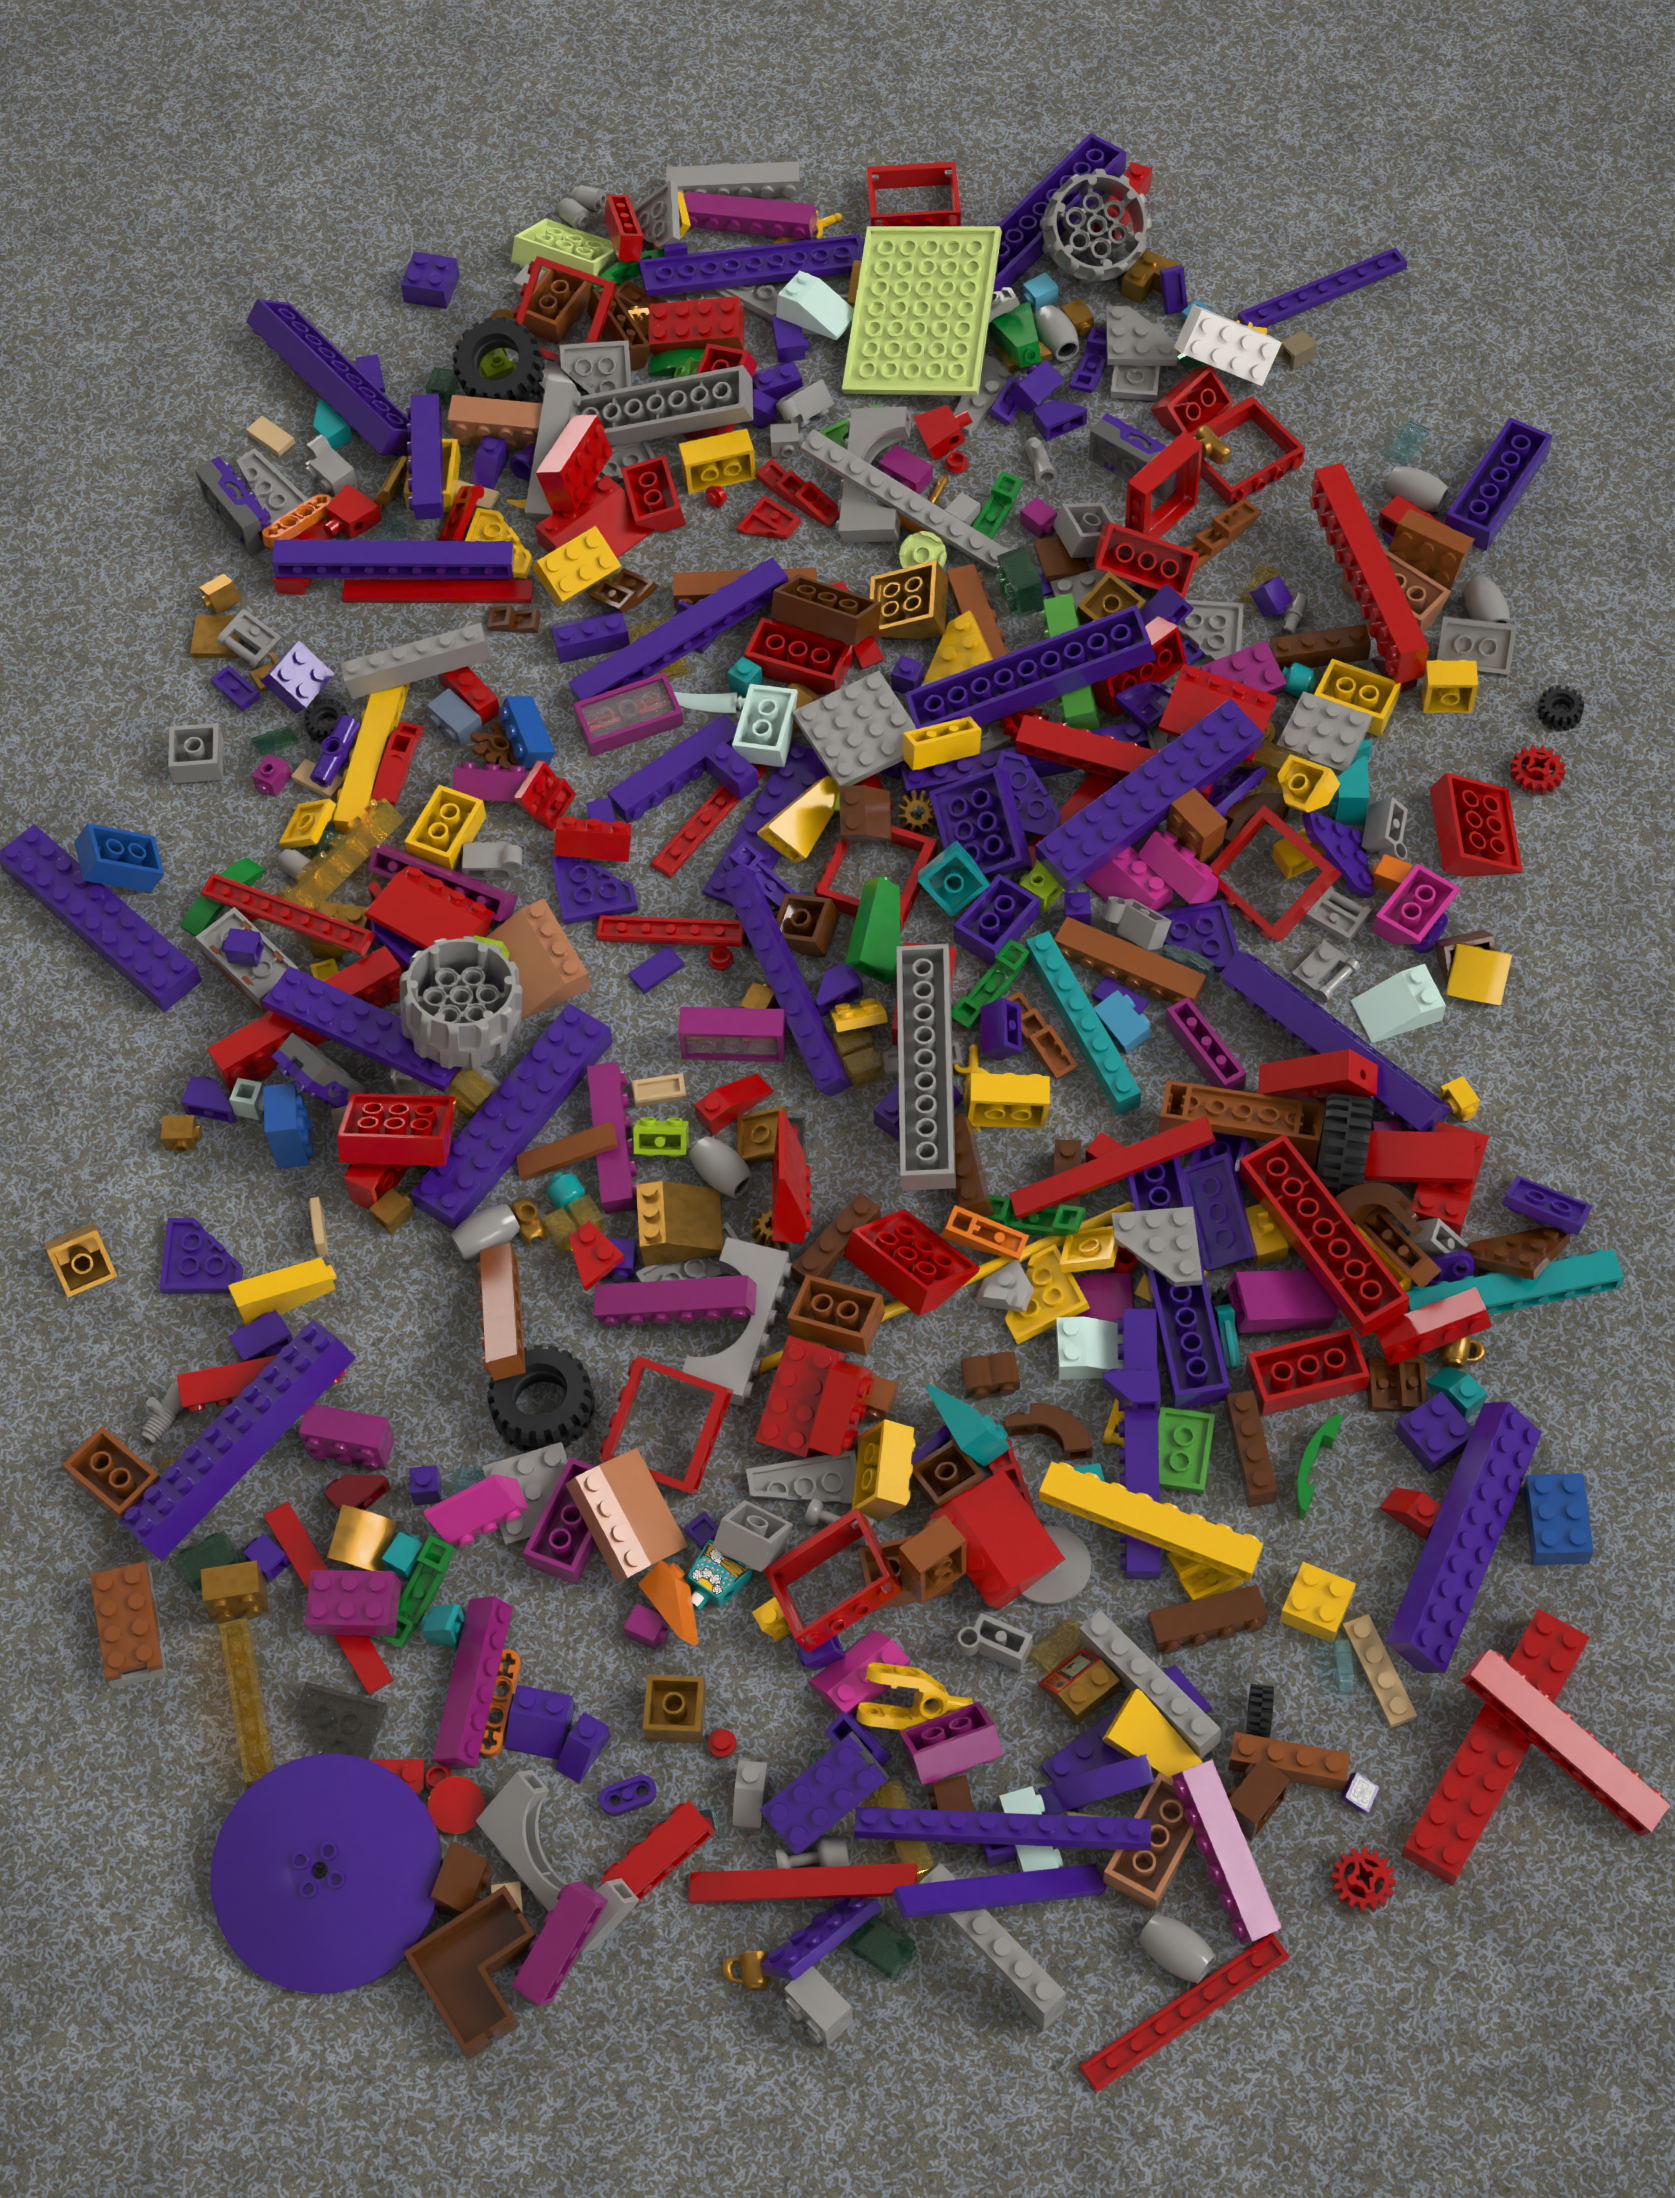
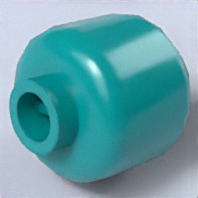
[1282,662,1317,698]
[546,1172,585,1213]

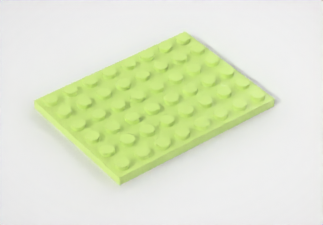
[842,226,1002,396]

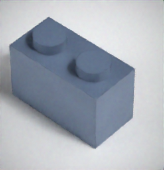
[427,688,483,746]

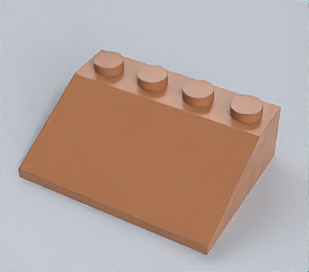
[485,898,591,1020]
[565,1448,688,1584]

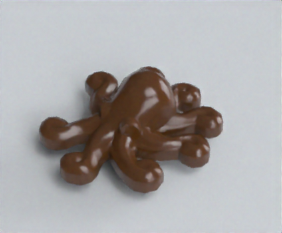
[470,722,520,769]

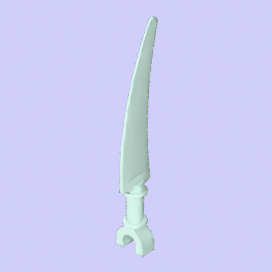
[674,692,746,714]

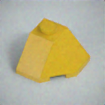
[1277,754,1340,813]

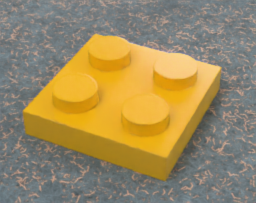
[278,799,336,849]
[829,998,888,1032]
[1059,1226,1119,1273]

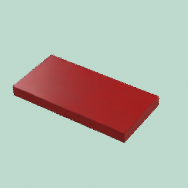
[1364,1131,1476,1184]

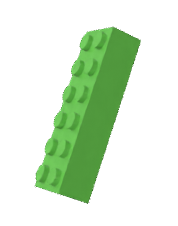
[1041,593,1101,731]

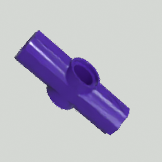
[310,715,360,788]

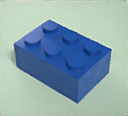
[74,823,164,893]
[263,1083,314,1169]
[1523,1473,1594,1565]

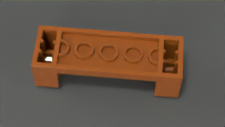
[1158,1080,1325,1170]

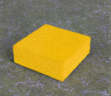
[310,958,339,981]

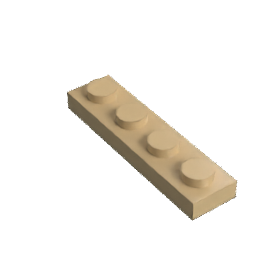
[1342,1614,1417,1728]

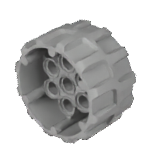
[1040,169,1152,285]
[400,936,523,1069]

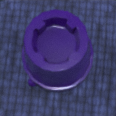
[509,443,536,482]

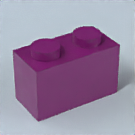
[878,444,933,494]

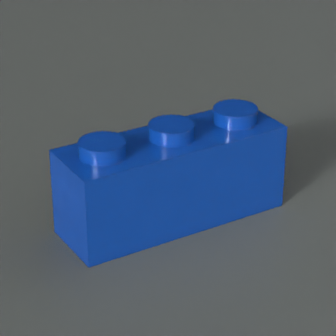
[498,696,555,768]

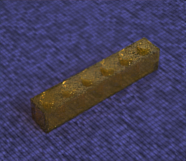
[278,798,405,910]
[218,1617,276,1789]

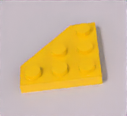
[465,508,533,580]
[923,610,993,683]
[1005,1244,1090,1345]

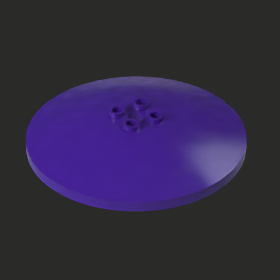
[210,1754,443,1994]

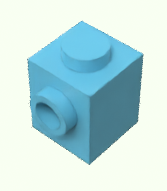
[1022,272,1058,313]

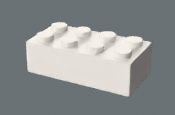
[1174,304,1282,386]

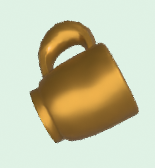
[1440,1335,1486,1369]
[721,1950,772,1991]

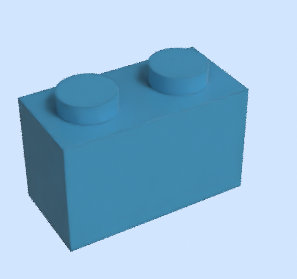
[1093,990,1152,1053]

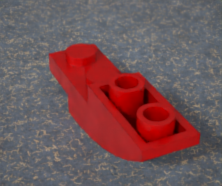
[372,721,424,806]

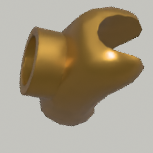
[1195,425,1232,465]
[510,1198,545,1246]

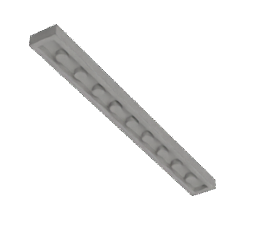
[800,429,1013,575]

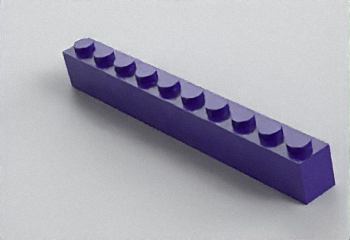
[272,539,514,579]
[568,557,789,702]
[901,721,1148,800]
[720,864,853,1097]
[1117,1309,1161,1579]

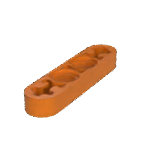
[262,494,332,548]
[480,1649,521,1758]

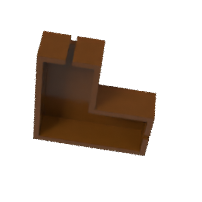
[403,1885,536,2060]

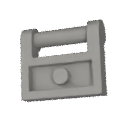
[216,609,282,669]
[1305,886,1373,944]
[1291,940,1360,1002]

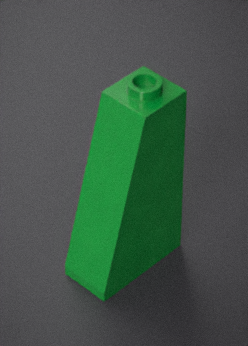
[988,302,1042,368]
[845,876,901,984]

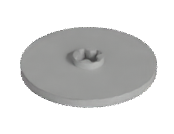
[1020,1526,1091,1606]

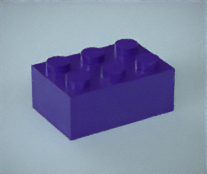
[954,874,1040,965]

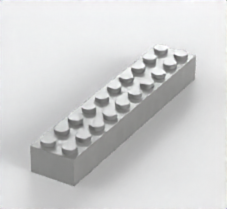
[896,944,956,1191]

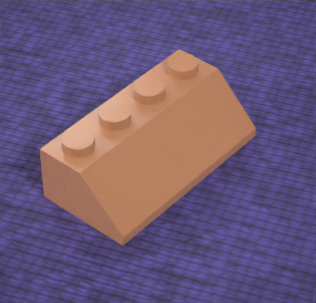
[1341,547,1451,633]

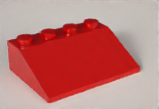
[535,475,655,558]
[1158,664,1277,763]
[1429,772,1523,877]
[364,866,494,949]
[337,1093,456,1167]
[772,1111,811,1243]
[843,1209,980,1316]
[929,1470,1066,1610]

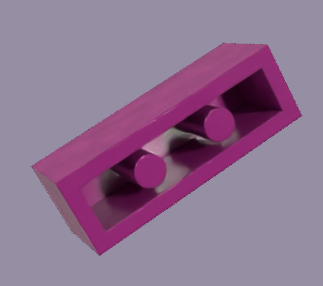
[453,762,530,802]

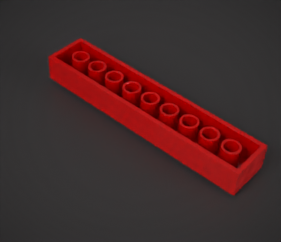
[1309,463,1429,684]
[1401,1608,1590,1886]

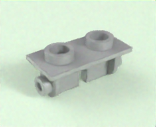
[390,1068,423,1095]

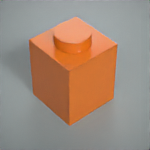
[1371,854,1412,893]

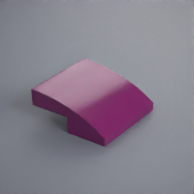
[1074,1273,1135,1323]

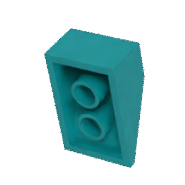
[925,1384,1011,1467]

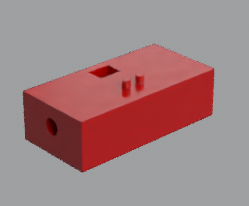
[1258,1049,1378,1104]

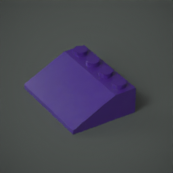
[929,766,1033,879]

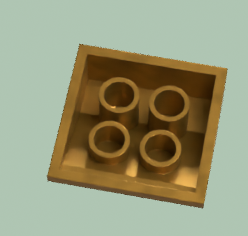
[869,560,948,639]
[636,1181,724,1266]

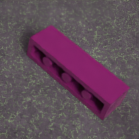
[1165,997,1247,1091]
[511,1881,608,2006]

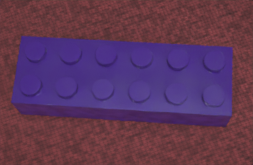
[1445,418,1553,551]

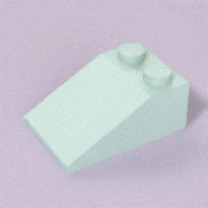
[776,271,854,340]
[732,684,798,767]
[1350,964,1446,1043]
[1056,1317,1123,1380]

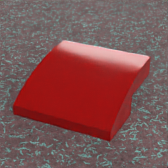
[514,761,576,831]

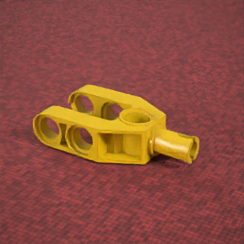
[856,1662,973,1730]

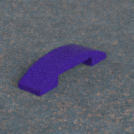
[1069,327,1107,393]
[728,840,807,911]
[1038,1754,1156,1815]

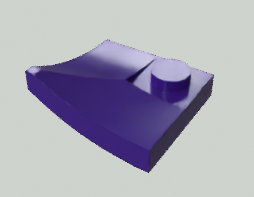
[1115,681,1173,731]

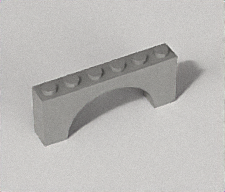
[836,406,912,543]
[679,1237,793,1407]
[476,1770,639,1953]
[919,1863,1066,2032]

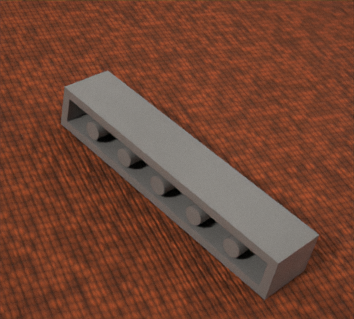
[666,161,800,199]
[525,381,581,522]
[341,623,492,699]
[1080,1610,1221,1760]

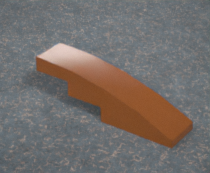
[1186,498,1262,573]
[1006,990,1078,1080]

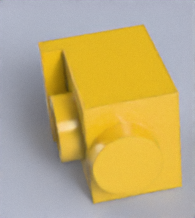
[1438,1076,1480,1121]
[752,1597,791,1642]

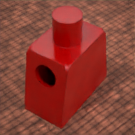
[913,405,973,461]
[323,484,381,539]

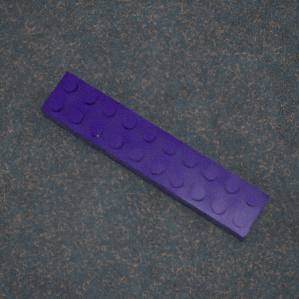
[993,133,1126,291]
[246,299,411,457]
[905,605,1157,729]
[1035,698,1264,893]
[0,824,202,1013]
[1220,950,1452,1132]
[411,1003,613,1230]
[1125,1157,1230,1409]
[119,1319,356,1561]
[1385,1402,1542,1673]

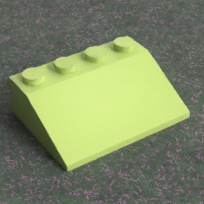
[511,218,617,288]

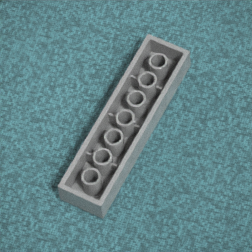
[575,365,753,447]

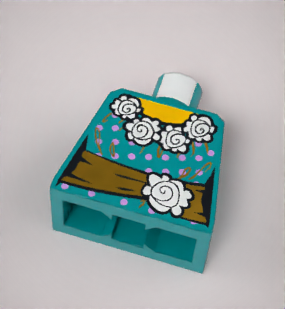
[687,1539,753,1611]

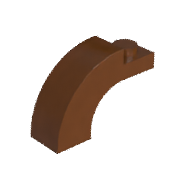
[1222,793,1290,851]
[1334,1182,1422,1236]
[1004,1403,1093,1461]

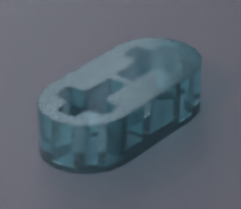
[1333,1639,1355,1693]

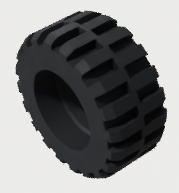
[452,316,545,402]
[1316,1093,1373,1196]
[487,1345,594,1452]

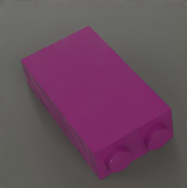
[1226,1269,1338,1333]

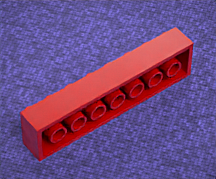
[207,946,402,1094]
[1239,1134,1410,1338]

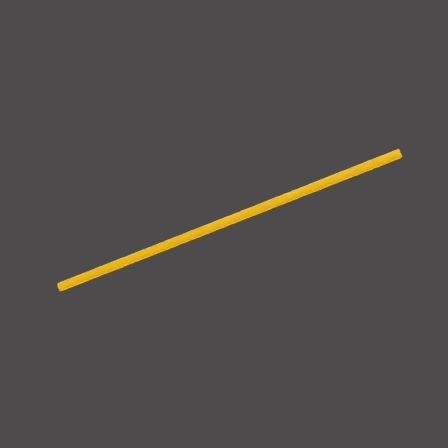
[753,1201,1132,1377]

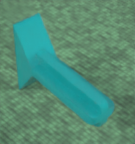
[1214,1304,1241,1368]

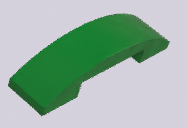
[593,249,665,289]
[649,349,705,377]
[972,471,1023,540]
[180,858,266,937]
[951,939,1031,1030]
[985,1195,1086,1236]
[1296,1414,1343,1520]
[378,1535,455,1649]

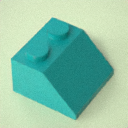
[1329,756,1370,825]
[918,840,990,917]

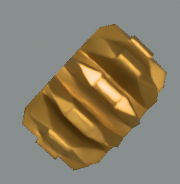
[897,790,936,832]
[751,1207,790,1250]

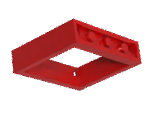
[867,161,961,226]
[513,256,617,365]
[1188,396,1305,506]
[1125,432,1203,539]
[1209,805,1342,942]
[814,826,937,931]
[599,1356,734,1494]
[764,1507,903,1653]

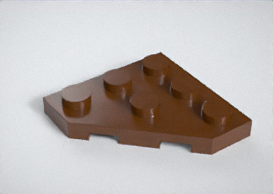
[1464,1227,1570,1280]

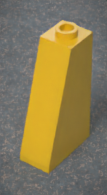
[757,776,839,864]
[228,1257,337,1326]
[1102,1688,1203,1779]

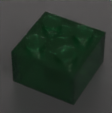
[995,546,1045,618]

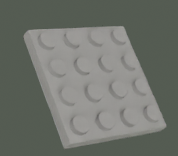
[793,671,916,788]

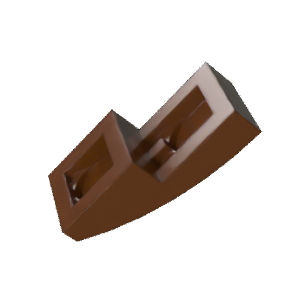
[487,605,541,633]

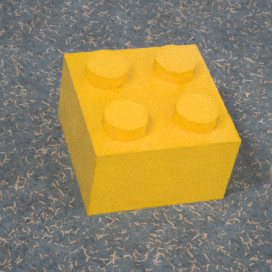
[1421,660,1478,713]
[1280,1562,1356,1644]

